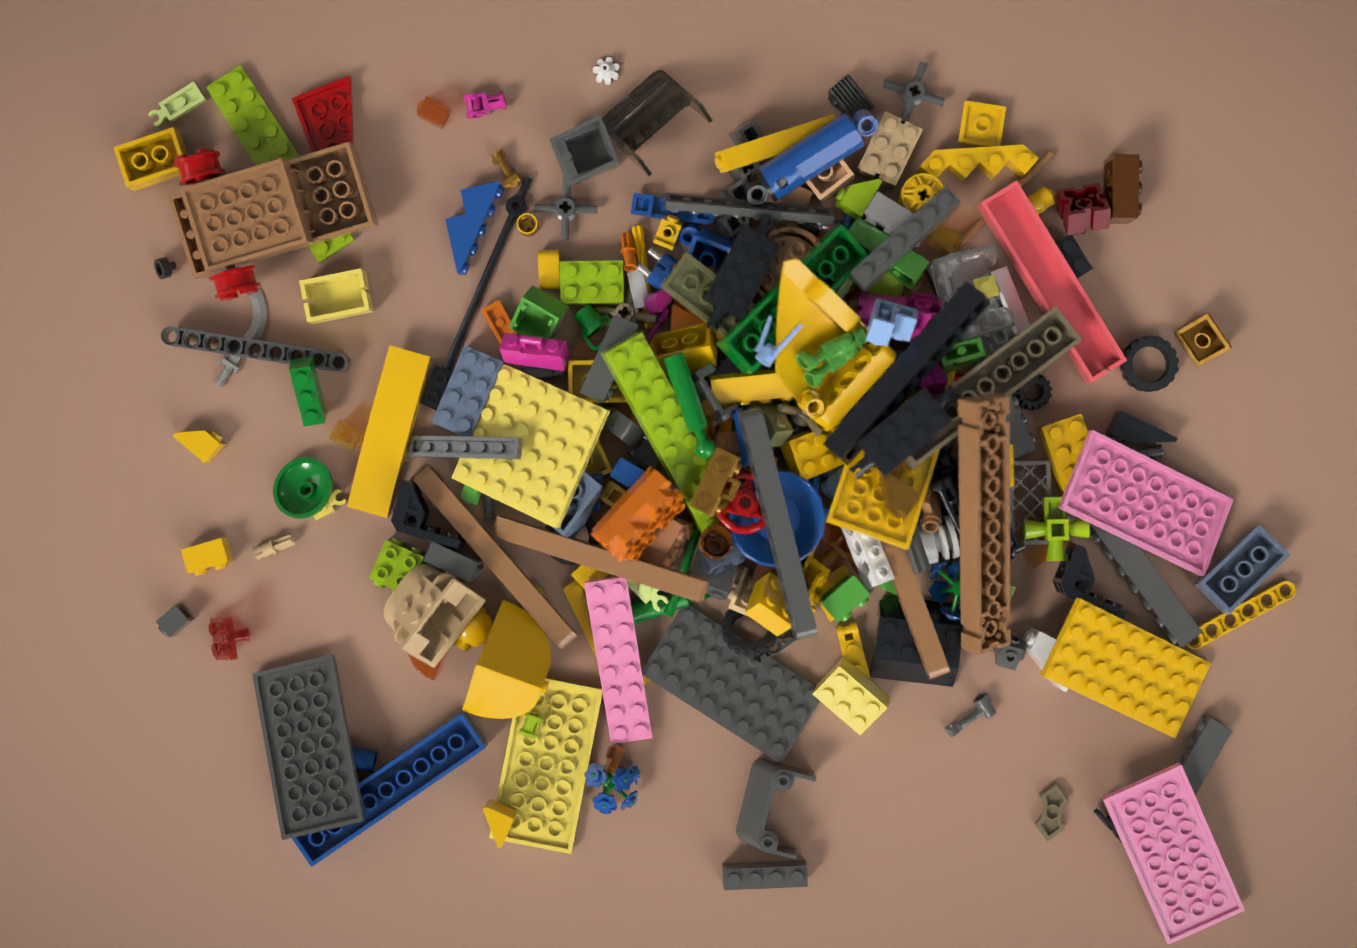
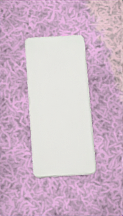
[627,269,648,308]

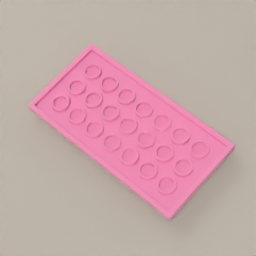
[1058,430,1234,576]
[1102,763,1245,945]

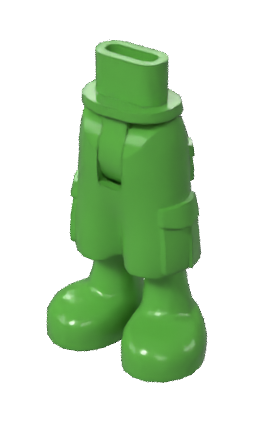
[795,327,868,388]

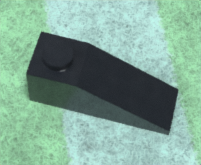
[1105,411,1178,444]

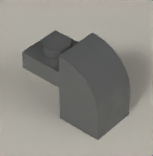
[604,403,644,448]

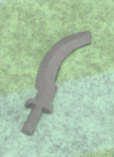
[215,289,267,387]

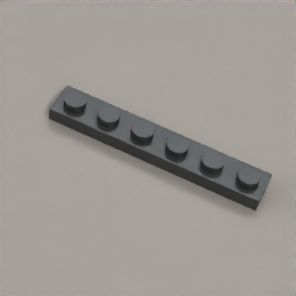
[408,436,523,460]

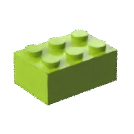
[560,260,625,306]

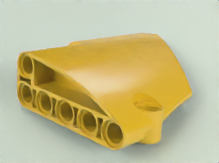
[775,258,896,431]

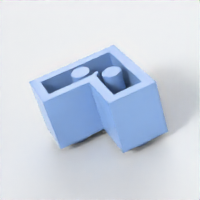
[866,298,918,346]

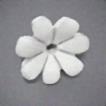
[593,57,620,85]

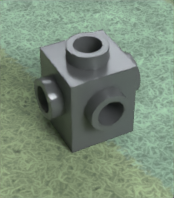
[994,635,1026,670]

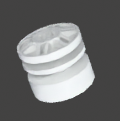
[917,514,960,565]

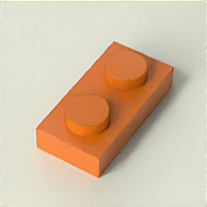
[481,300,519,345]

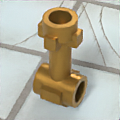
[491,150,522,190]

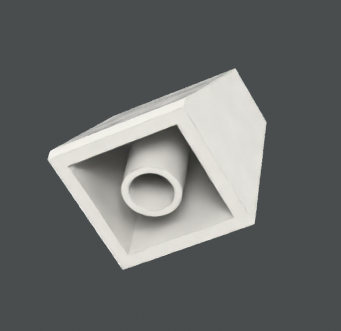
[1023,628,1068,692]

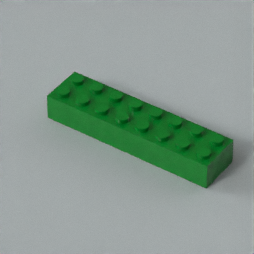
[716,224,868,374]

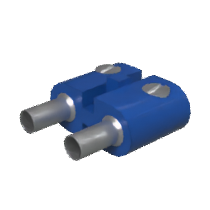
[637,247,678,291]

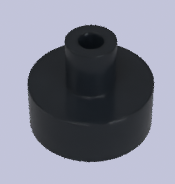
[154,257,177,279]

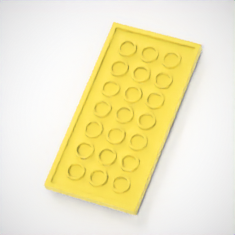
[489,678,603,854]

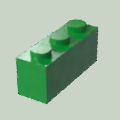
[289,356,327,427]

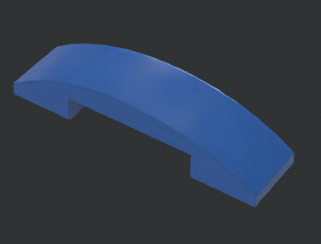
[631,193,715,225]

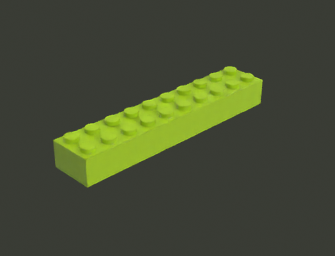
[600,332,729,534]

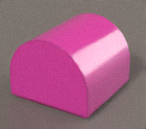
[644,290,673,314]

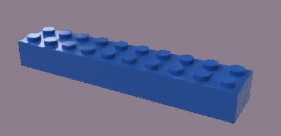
[292,711,488,867]

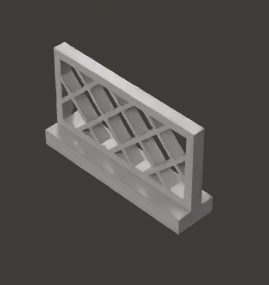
[1010,461,1051,545]

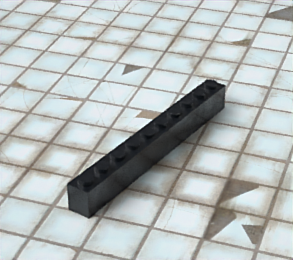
[823,281,991,466]

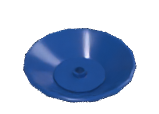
[728,470,826,567]

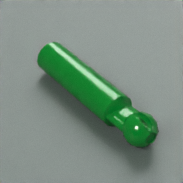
[663,353,716,459]
[631,592,711,624]

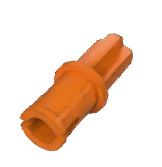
[620,232,637,272]

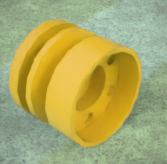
[897,173,944,214]

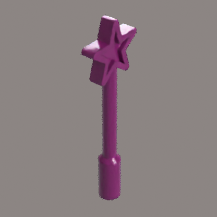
[646,306,672,344]

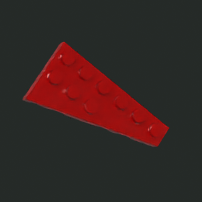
[291,75,354,153]

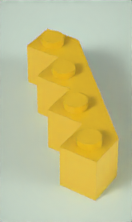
[917,145,1039,182]

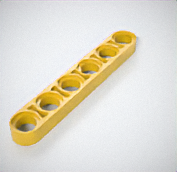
[1185,580,1296,649]

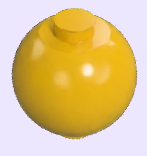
[453,606,493,652]

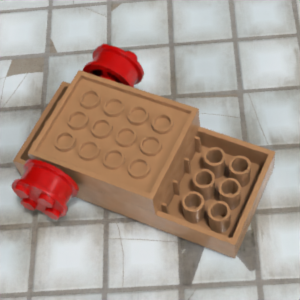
[168,142,379,301]

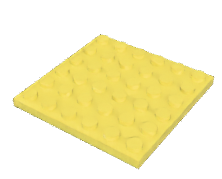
[451,364,610,529]

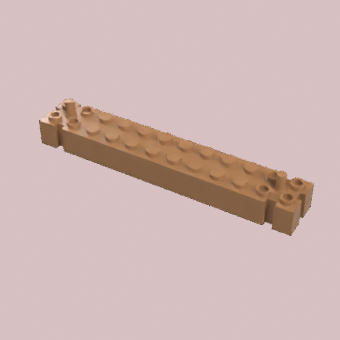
[958,392,1011,655]

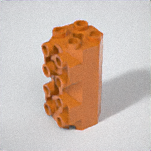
[591,466,685,562]

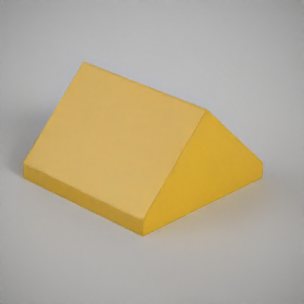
[482,799,518,848]

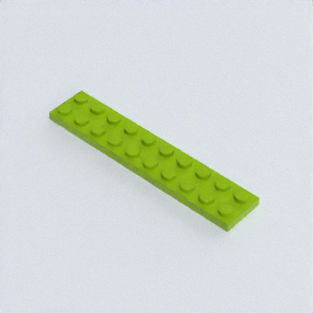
[206,65,355,263]

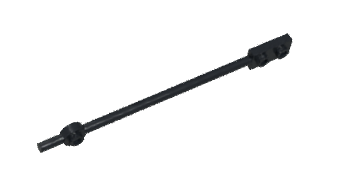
[420,176,532,410]

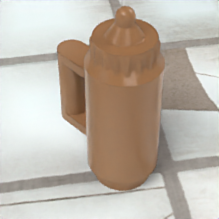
[920,483,941,533]

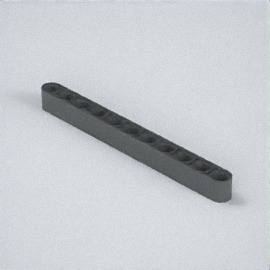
[738,407,818,641]

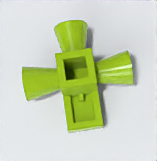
[1022,496,1090,561]

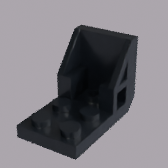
[391,480,465,549]
[1052,543,1127,619]

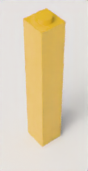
[715,114,835,173]

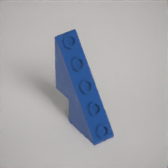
[445,181,504,276]

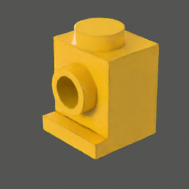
[653,215,683,250]

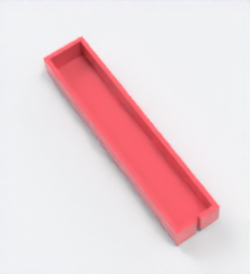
[976,180,1127,384]

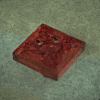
[208,617,250,660]

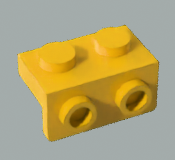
[802,556,831,606]

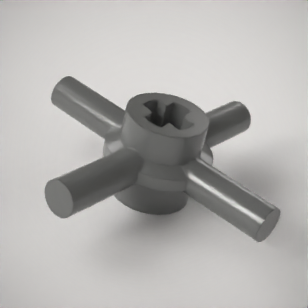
[883,61,945,124]
[534,177,598,241]

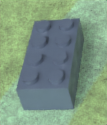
[432,345,506,437]
[1194,525,1290,615]

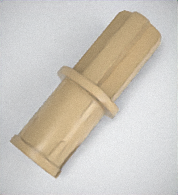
[253,534,295,560]

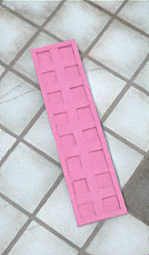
[584,576,653,744]

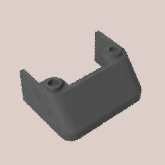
[736,759,816,860]

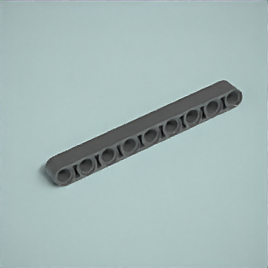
[161,326,351,373]

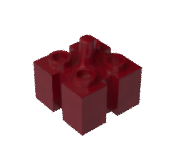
[1057,183,1111,235]

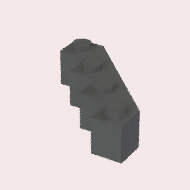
[714,120,764,238]

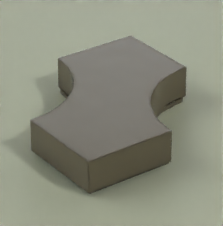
[1034,782,1069,841]

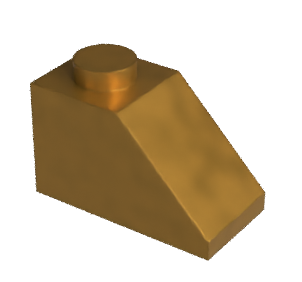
[879,473,921,519]

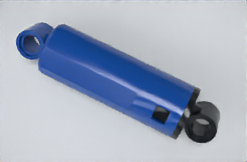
[743,109,878,205]

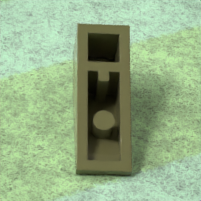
[744,400,794,447]

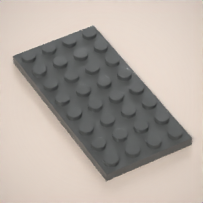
[642,605,820,764]
[252,654,366,840]

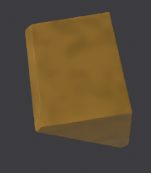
[1174,312,1232,367]

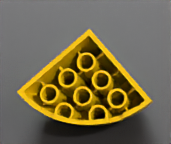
[462,600,551,719]

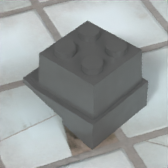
[549,115,620,187]

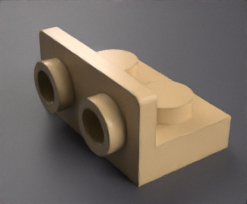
[727,567,758,617]

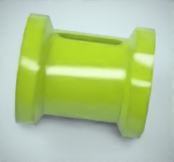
[518,712,543,738]

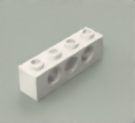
[841,527,895,589]

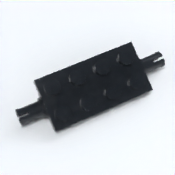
[703,215,781,332]
[849,385,959,479]

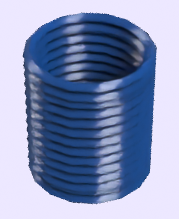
[351,745,378,773]

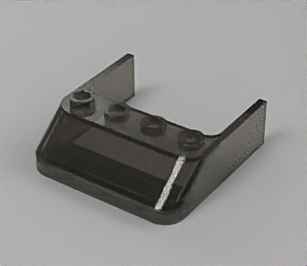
[602,70,713,176]

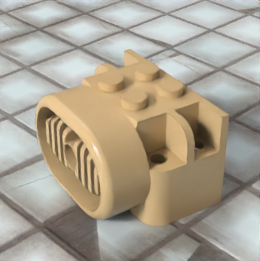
[384,564,486,668]

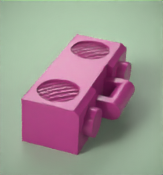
[499,333,570,371]

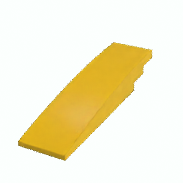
[347,345,431,518]

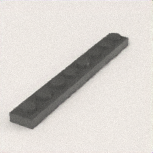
[664,193,835,226]

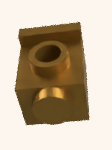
[598,480,627,507]

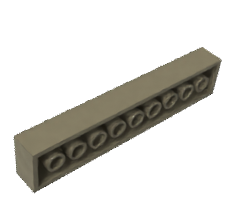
[904,306,1082,471]

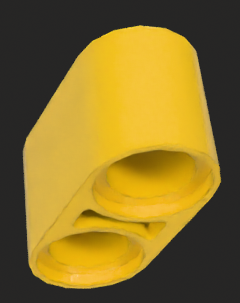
[538,249,560,290]

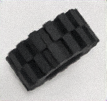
[1013,373,1052,410]

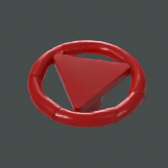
[716,472,765,534]

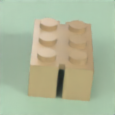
[856,111,923,190]

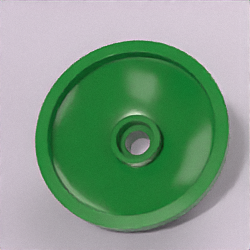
[273,457,333,519]

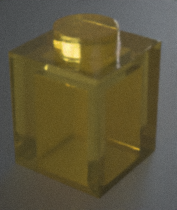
[928,225,964,257]

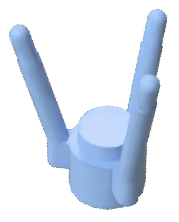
[755,315,802,367]

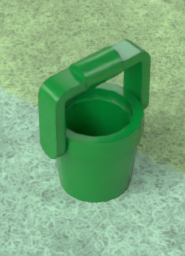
[574,304,612,352]

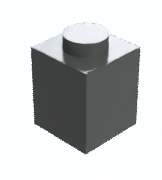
[156,604,194,637]

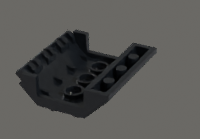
[870,595,963,687]

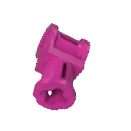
[463,91,507,119]

